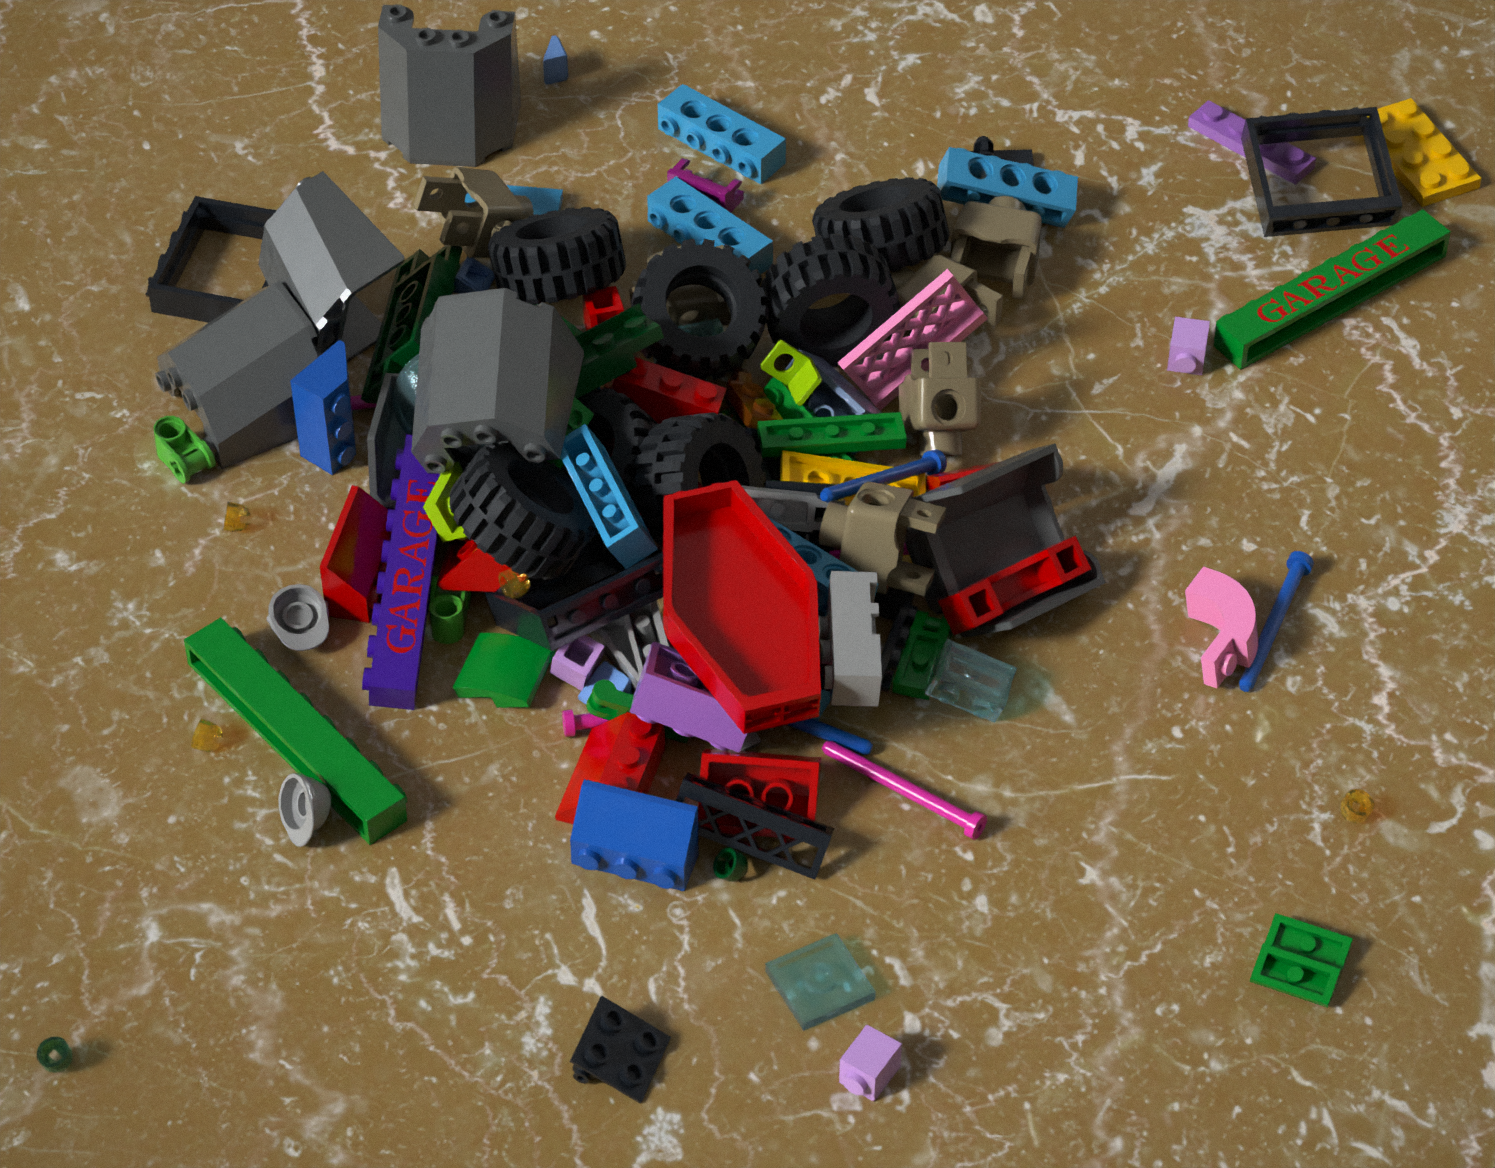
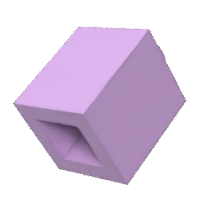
[1167,317,1210,375]
[550,635,605,691]
[839,1025,902,1101]

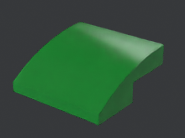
[452,633,556,708]
[1250,913,1353,1008]

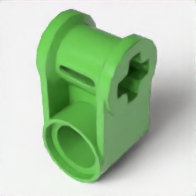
[153,416,216,484]
[429,575,472,644]

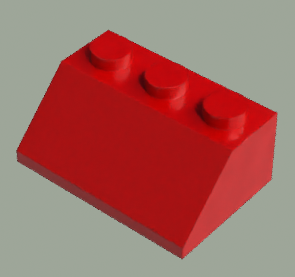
[611,356,726,424]
[320,485,392,623]
[437,539,522,592]
[555,712,665,824]
[698,748,822,839]

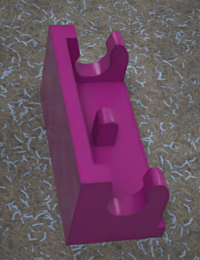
[667,158,744,213]

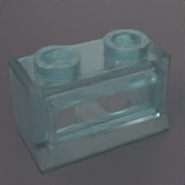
[925,639,1017,723]

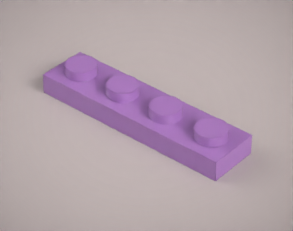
[1188,100,1316,185]

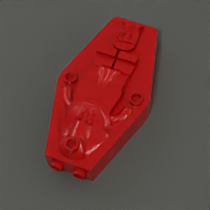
[663,480,821,734]

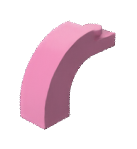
[1185,567,1258,688]

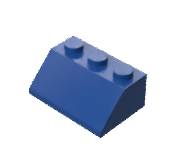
[290,340,356,475]
[570,779,699,891]

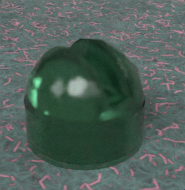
[36,1036,73,1073]

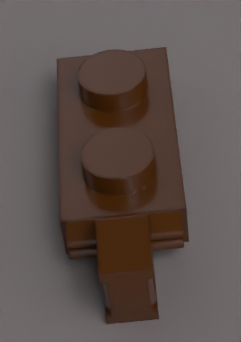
[725,367,783,429]

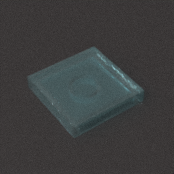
[765,933,876,1031]

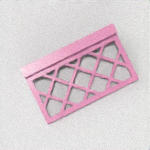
[838,269,988,410]

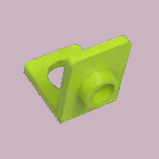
[760,340,822,406]

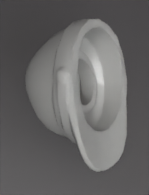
[266,584,329,651]
[278,773,331,847]

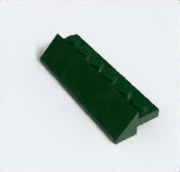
[361,245,463,404]
[574,303,664,399]

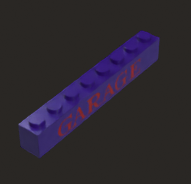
[362,434,450,710]

